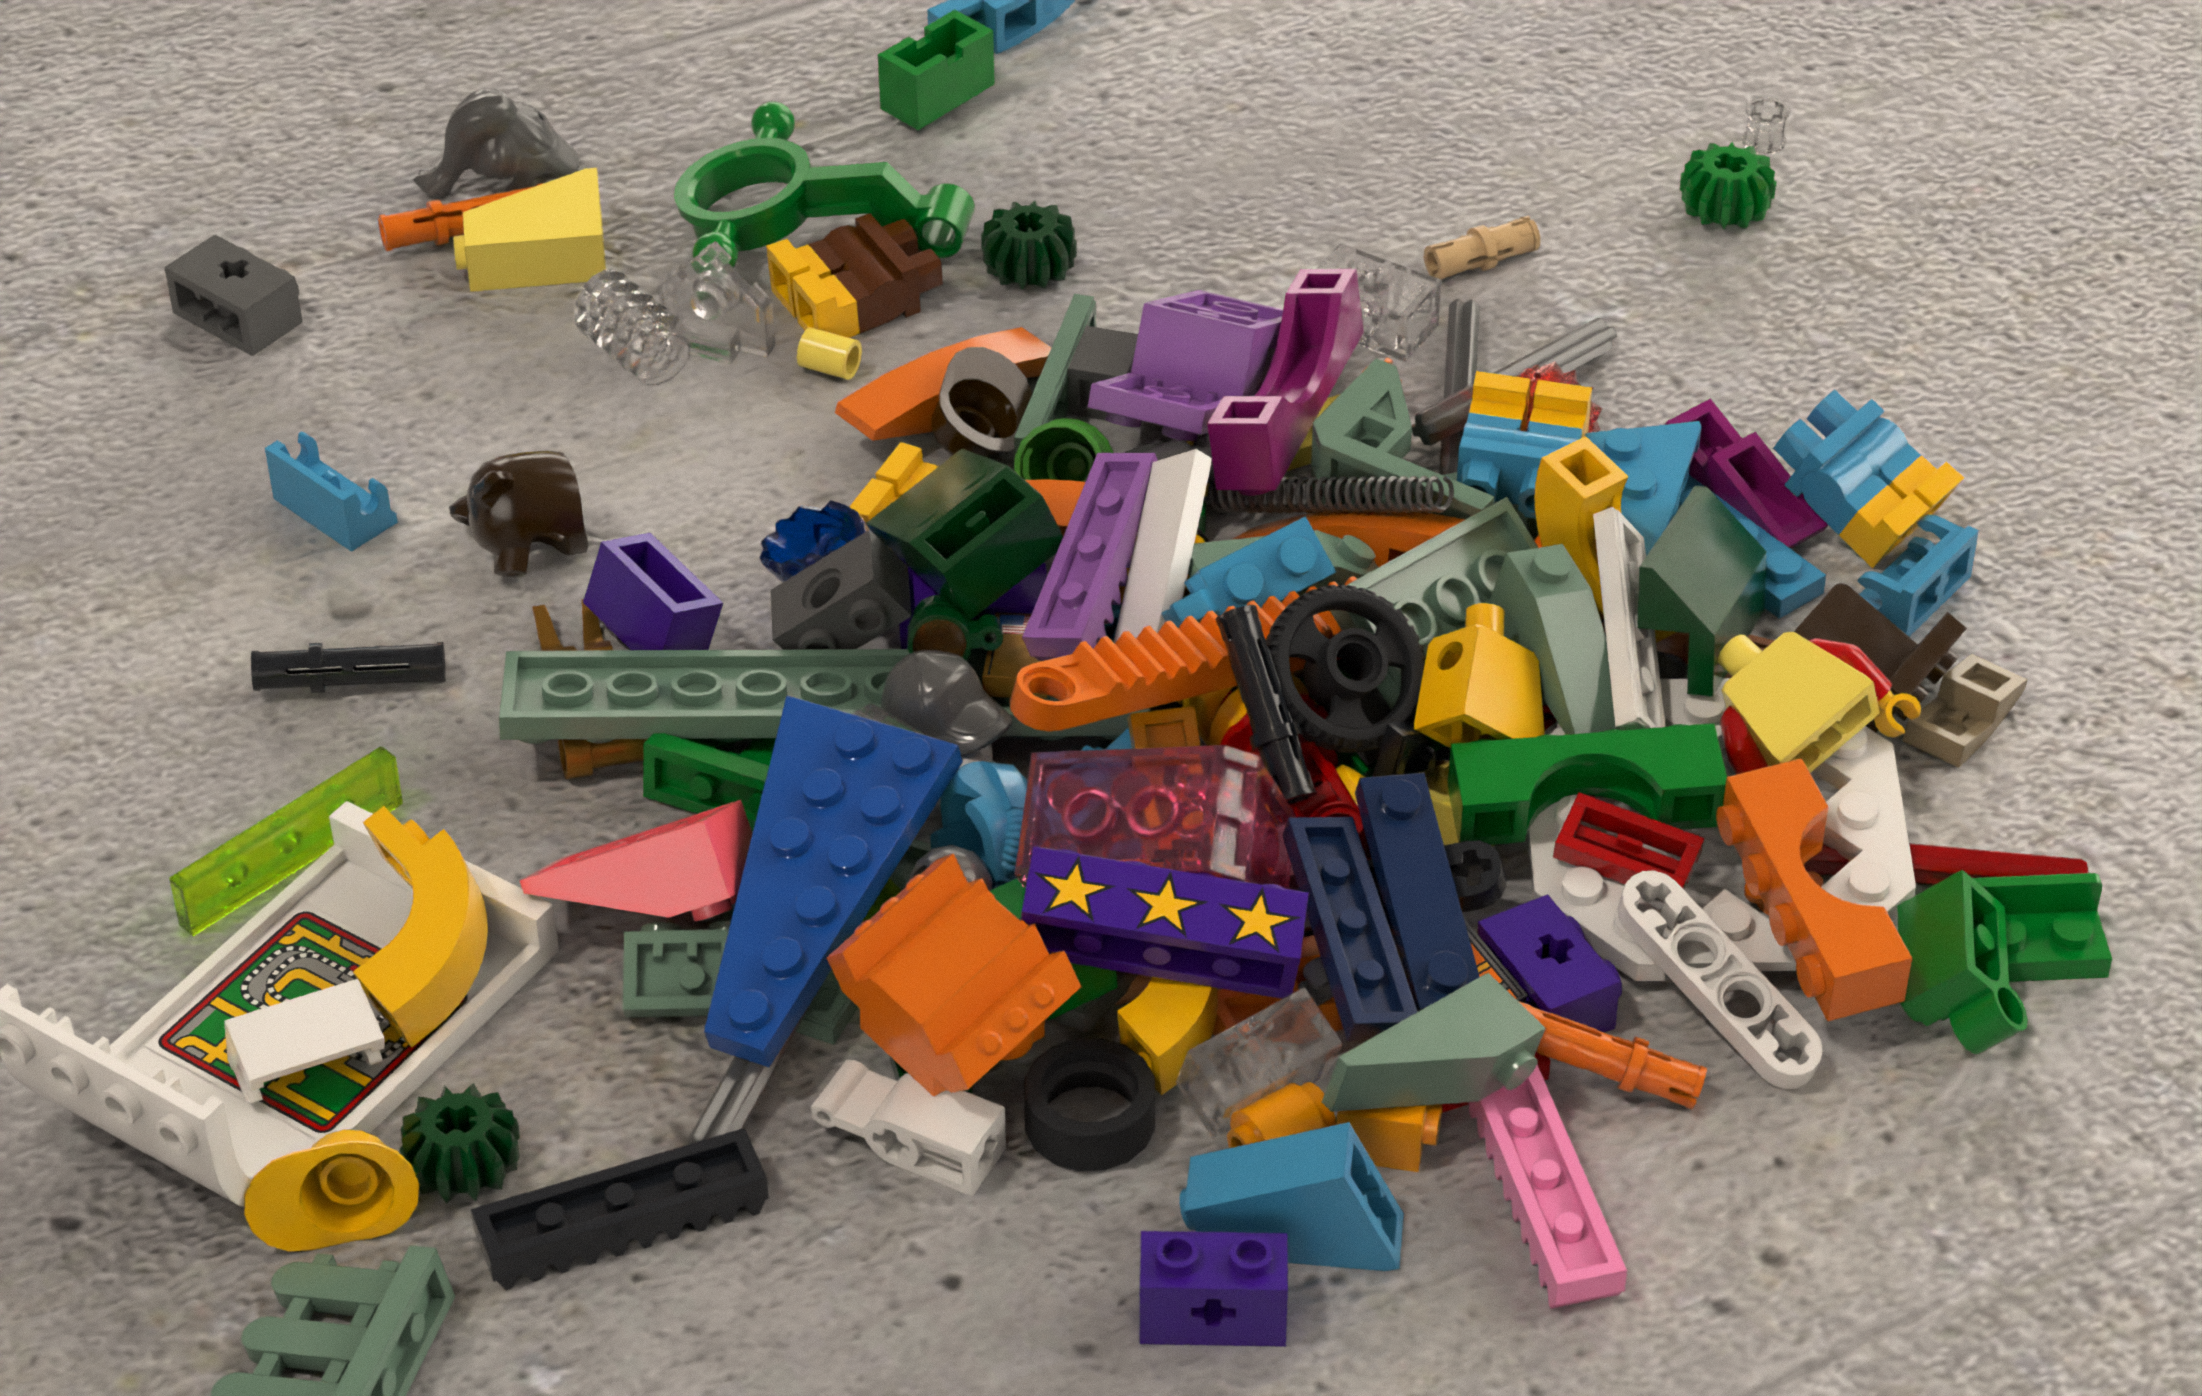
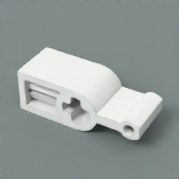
[811,1060,1006,1197]

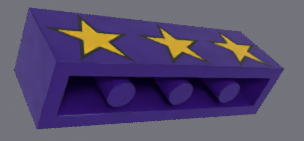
[1020,846,1309,1000]

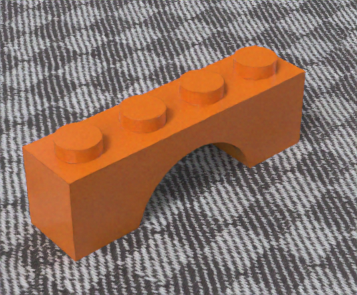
[1716,758,1912,1022]

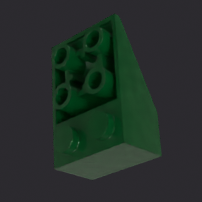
[866,449,1063,621]

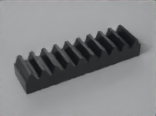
[470,1128,769,1290]

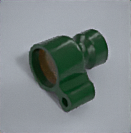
[907,595,1003,661]

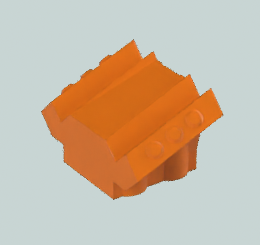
[826,853,1081,1097]

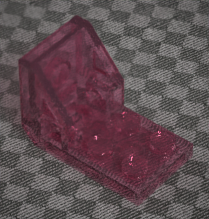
[1015,745,1297,889]

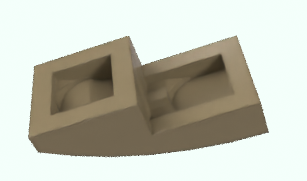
[1902,654,2028,768]

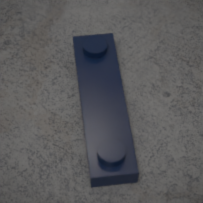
[1355,773,1480,1012]
[1282,817,1417,1042]

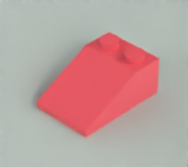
[520,800,753,922]

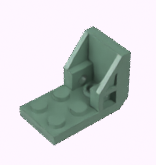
[1311,358,1495,519]

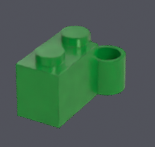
[1897,870,2028,1054]

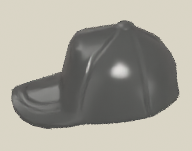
[880,650,1012,754]

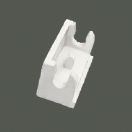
[224,979,385,1104]

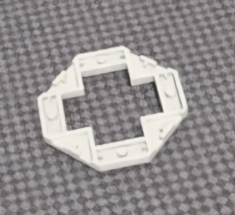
[1527,678,1916,981]

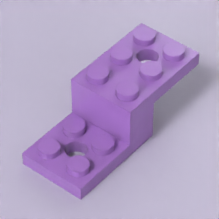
[1088,290,1283,441]

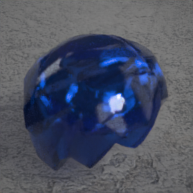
[759,500,868,583]

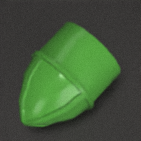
[1014,418,1114,482]

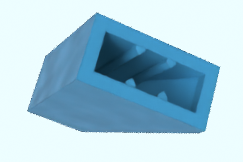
[1179,1122,1404,1271]

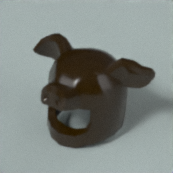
[449,451,589,577]

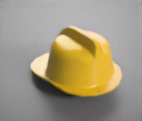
[244,1129,419,1252]

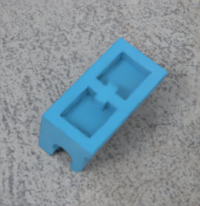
[265,431,398,552]
[1858,515,1979,637]

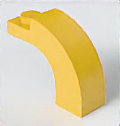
[353,806,488,1048]

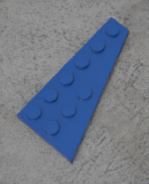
[704,695,963,1067]

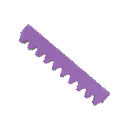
[1022,453,1158,661]

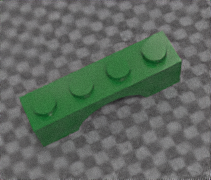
[1448,723,1727,845]

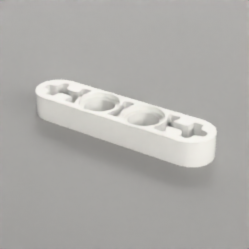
[1617,870,1823,1090]

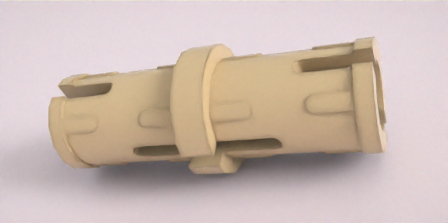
[1424,216,1541,281]

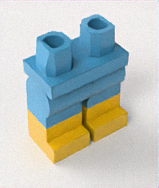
[1457,371,1592,519]
[1773,389,1964,569]

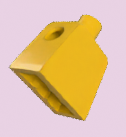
[1414,603,1545,748]

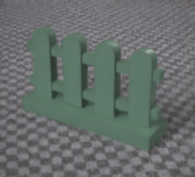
[211,1245,456,1396]

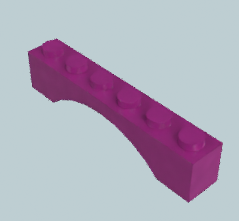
[1207,269,1364,496]

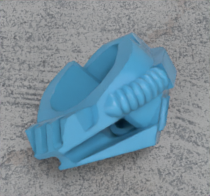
[930,761,1059,889]

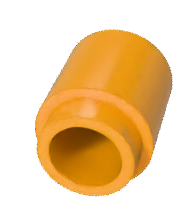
[1227,1082,1336,1148]

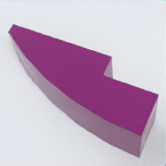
[1664,398,1828,549]

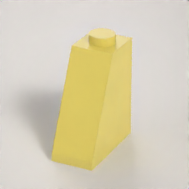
[453,168,607,292]

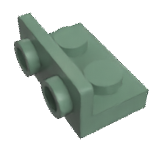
[623,920,731,1018]

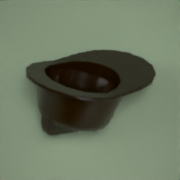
[931,347,1032,460]

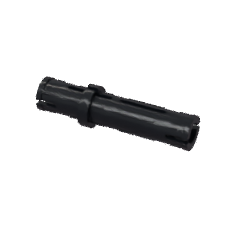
[1215,605,1317,807]
[251,642,446,693]

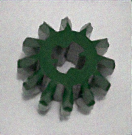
[981,200,1077,290]
[399,1083,520,1204]

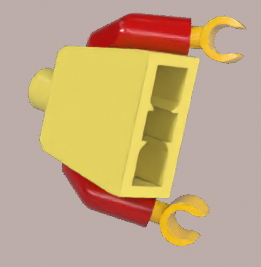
[1718,632,1921,775]

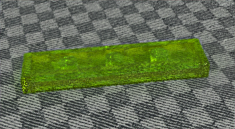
[169,746,403,936]

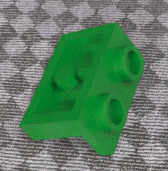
[1973,873,2112,982]

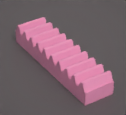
[1468,1065,1627,1309]

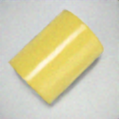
[797,327,862,380]

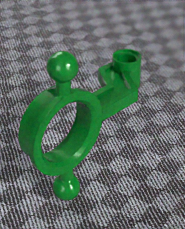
[674,101,975,277]

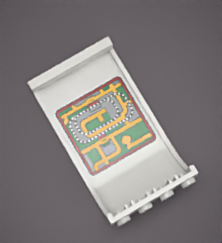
[0,801,559,1207]

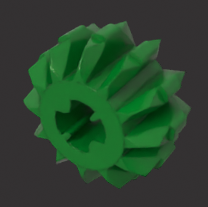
[1679,142,1777,230]

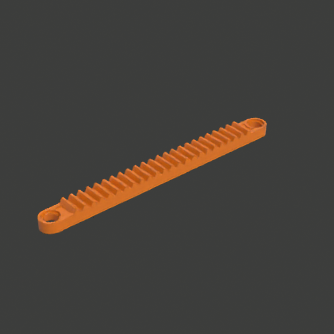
[1010,535,1542,732]

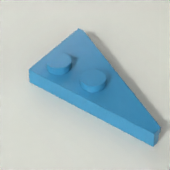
[1585,421,1701,556]

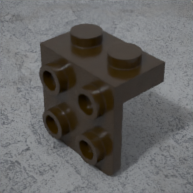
[1794,583,1967,733]

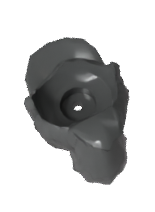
[413,88,580,198]

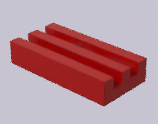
[1553,792,1705,889]

